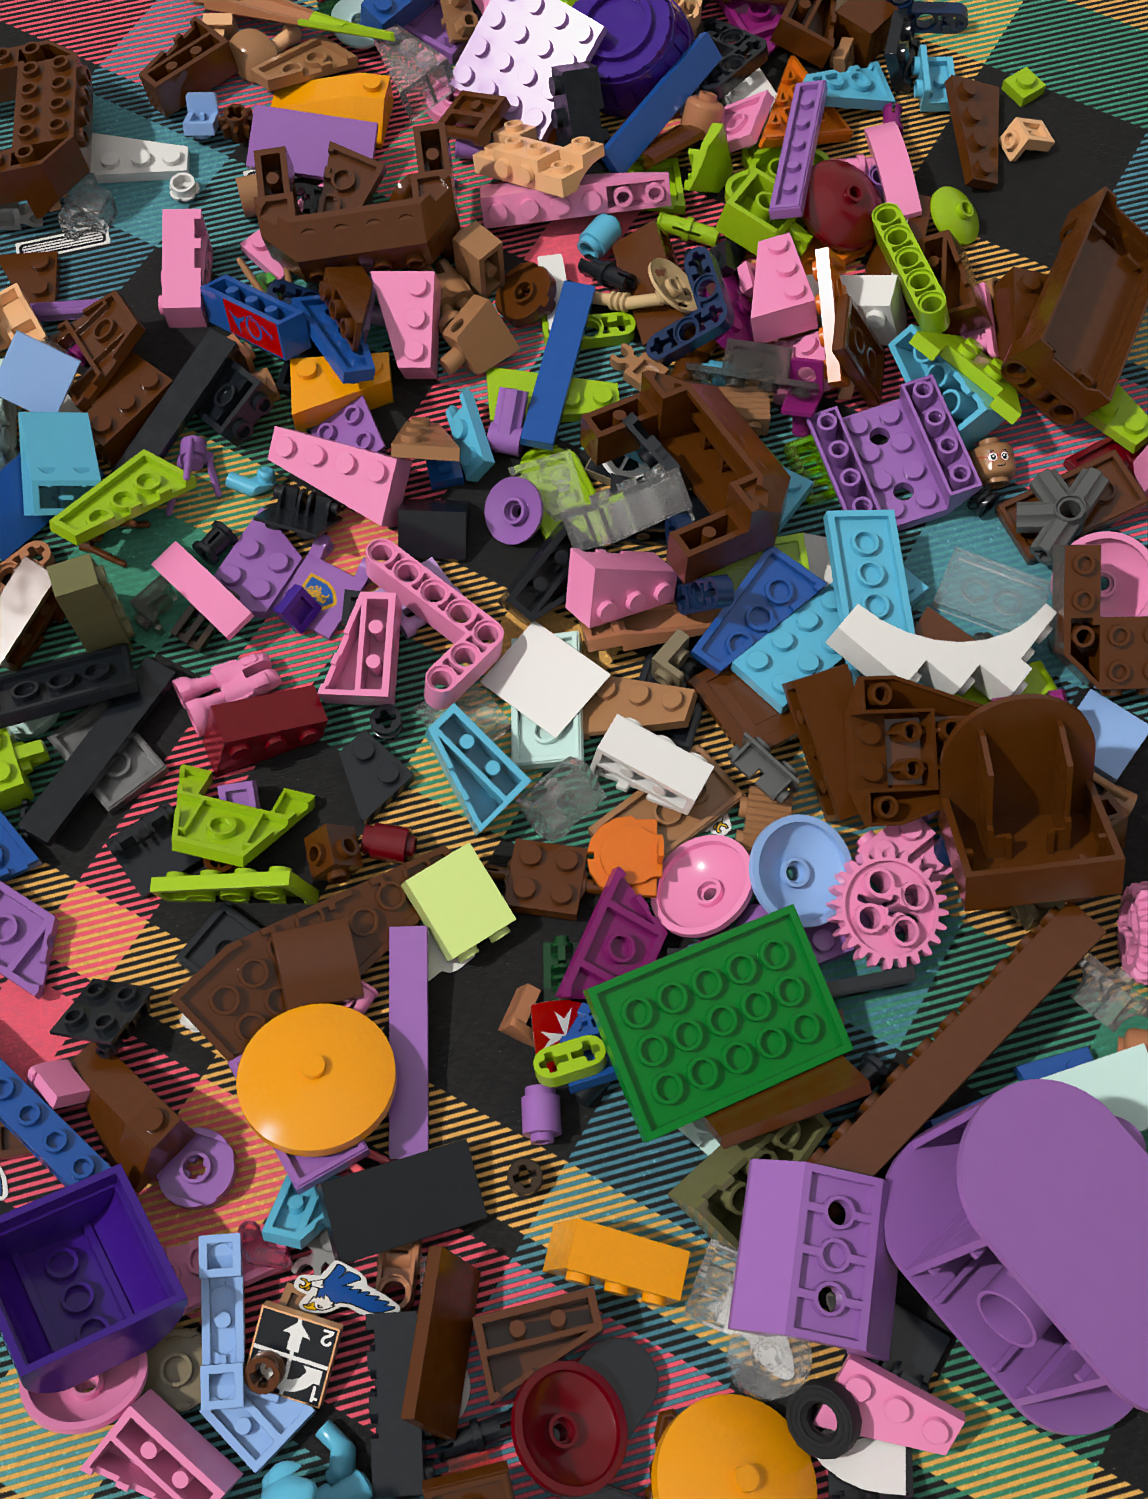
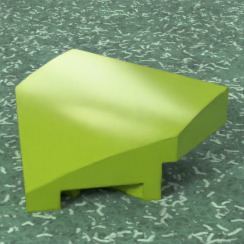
[683,122,733,193]

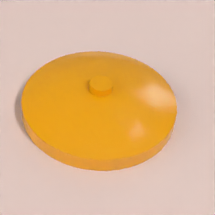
[236,1003,397,1157]
[651,1394,817,1499]

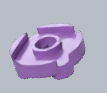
[156,1127,237,1210]

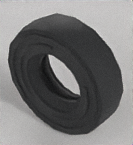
[786,1378,862,1459]

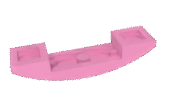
[864,121,922,219]
[151,541,254,641]

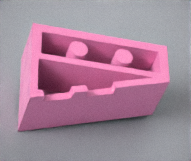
[158,209,213,328]
[751,232,818,346]
[565,548,677,629]
[79,1389,243,1499]

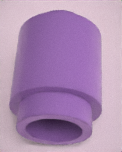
[521,1084,562,1145]

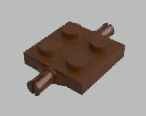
[484,838,603,921]

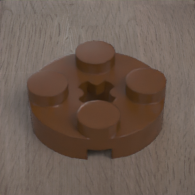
[495,262,557,328]

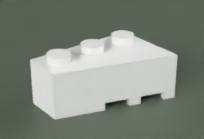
[806,275,908,346]
[587,714,714,815]

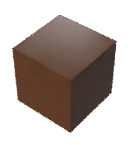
[833,0,899,68]

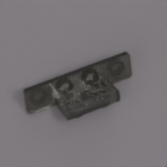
[685,338,820,399]

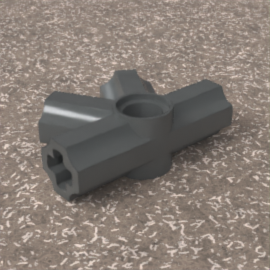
[1016,467,1109,565]

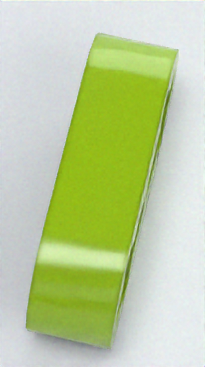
[533,1035,607,1087]

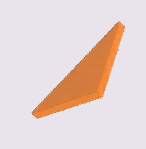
[758,55,854,149]

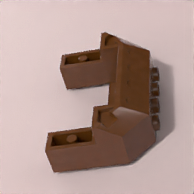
[0,40,94,219]
[253,122,461,283]
[580,370,791,585]
[1047,544,1148,696]

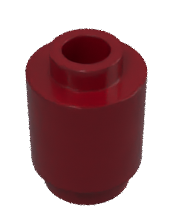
[361,822,417,864]

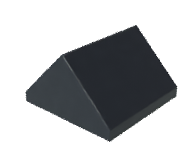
[398,499,471,563]

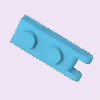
[446,389,495,482]

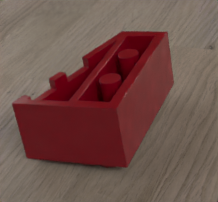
[203,685,328,778]

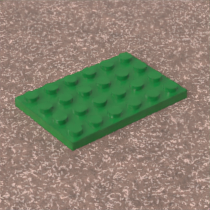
[583,904,853,1142]

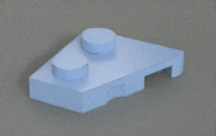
[199,1384,317,1474]

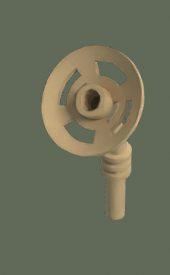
[593,258,697,314]

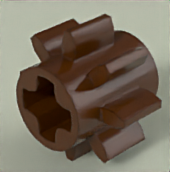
[218,104,253,143]

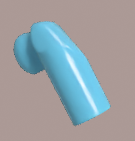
[225,466,276,496]
[315,1419,356,1487]

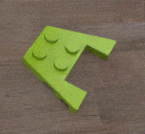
[909,331,1022,425]
[172,764,315,868]

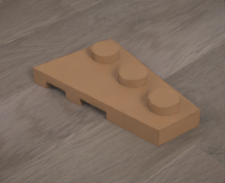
[250,34,359,91]
[391,417,460,461]
[583,676,698,740]

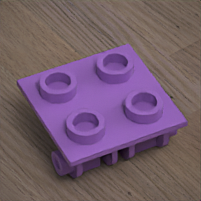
[310,395,387,455]

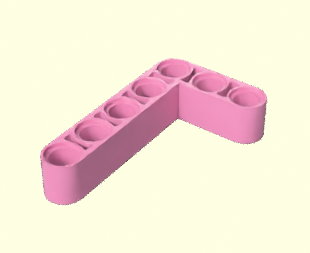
[366,538,504,710]

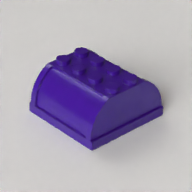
[0,1163,188,1393]

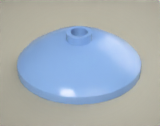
[749,814,852,928]

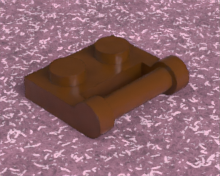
[437,90,511,147]

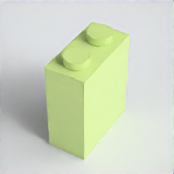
[401,843,516,963]

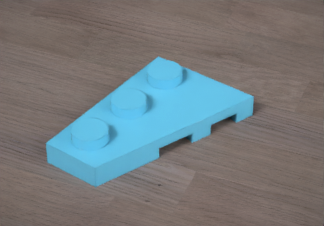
[802,61,896,111]

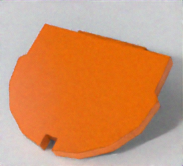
[587,815,664,898]

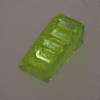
[783,435,837,506]

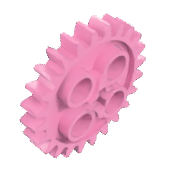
[826,847,949,971]

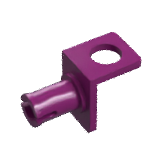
[781,357,824,437]

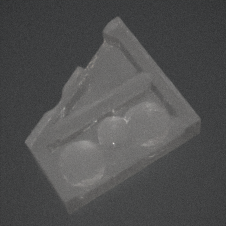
[508,450,588,522]

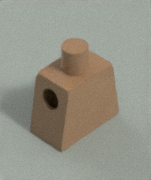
[439,294,521,375]

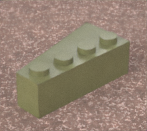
[46,553,136,653]
[667,1113,832,1253]

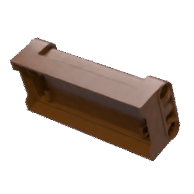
[1000,186,1148,426]

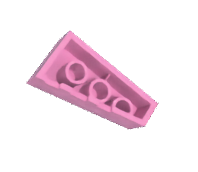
[268,426,412,527]

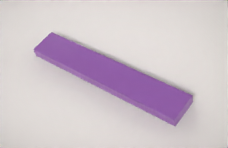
[769,80,828,220]
[389,926,429,1160]

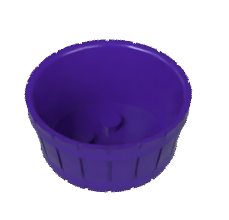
[572,0,694,117]

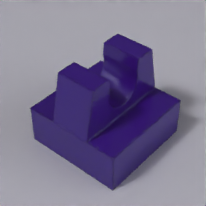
[272,584,322,634]

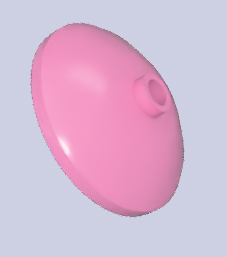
[1051,531,1148,617]
[650,835,753,938]
[19,1352,149,1434]

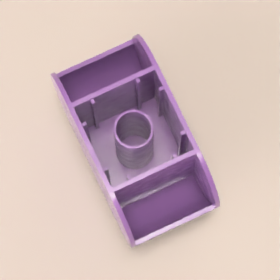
[884,1079,1148,1436]

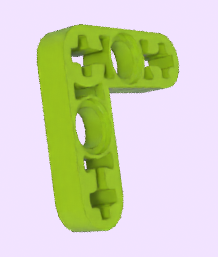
[540,312,636,350]

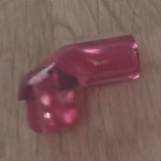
[238,1221,289,1270]

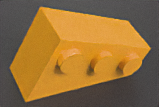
[290,352,393,433]
[542,1218,690,1308]

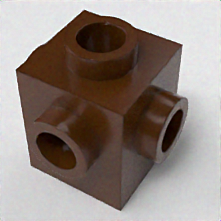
[304,823,363,884]

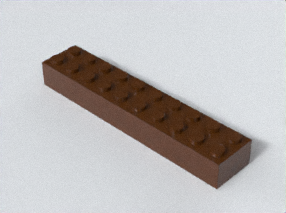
[806,902,1106,1220]

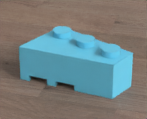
[425,703,532,836]

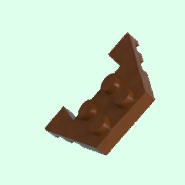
[47,290,146,413]

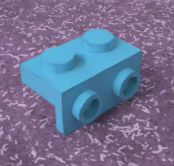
[911,44,955,112]

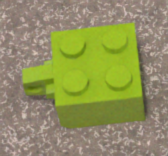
[715,167,813,256]
[0,727,51,812]

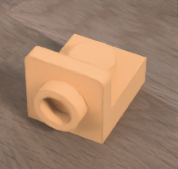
[999,117,1055,162]

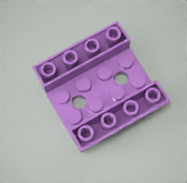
[805,374,983,531]
[728,1159,898,1362]

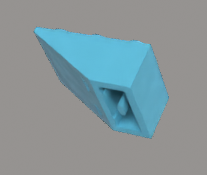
[18,412,101,516]

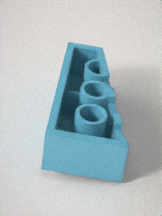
[888,324,1005,450]

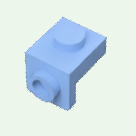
[183,92,220,139]

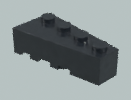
[366,1311,435,1498]

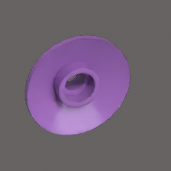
[484,476,544,545]

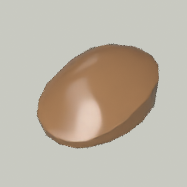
[229,28,279,84]

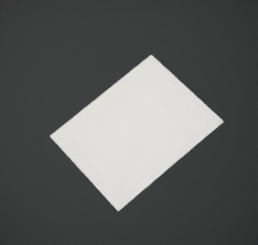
[480,621,611,738]

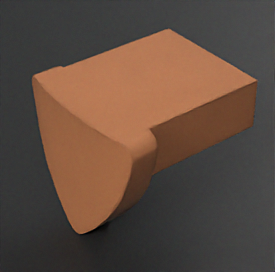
[498,983,541,1048]

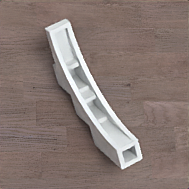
[825,604,1057,700]

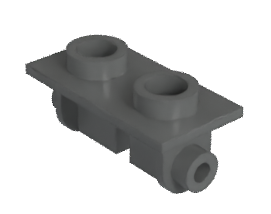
[727,732,800,804]

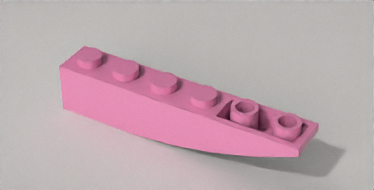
[480,172,671,229]

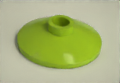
[930,186,979,246]

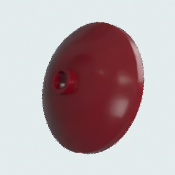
[802,160,882,251]
[511,1361,628,1497]

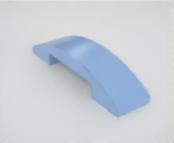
[198,1233,245,1411]

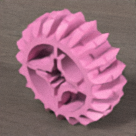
[1116,881,1148,985]

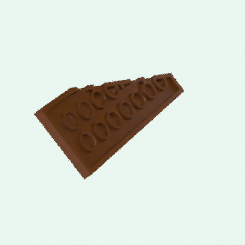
[168,845,452,1061]

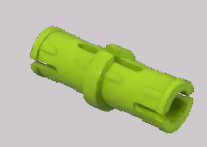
[657,210,720,248]

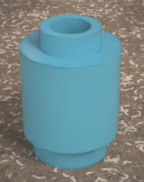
[577,213,622,258]

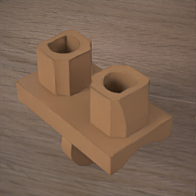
[440,0,478,44]

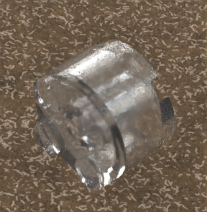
[725,1330,812,1402]

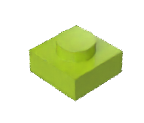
[1001,67,1046,107]

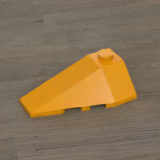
[270,73,394,149]

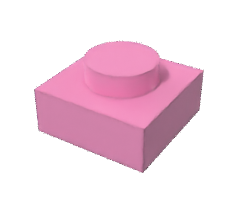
[737,261,756,298]

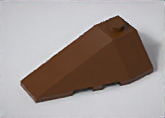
[71,1042,196,1194]

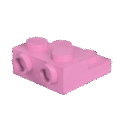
[853,818,953,906]

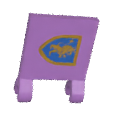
[273,534,372,641]

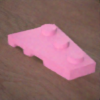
[813,1354,965,1456]

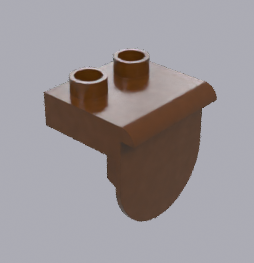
[936,694,1126,912]

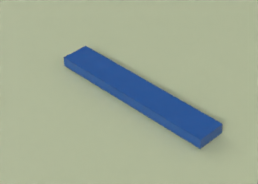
[601,32,723,173]
[520,281,596,451]

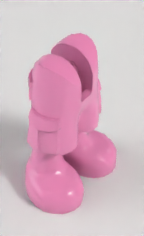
[172,653,282,737]

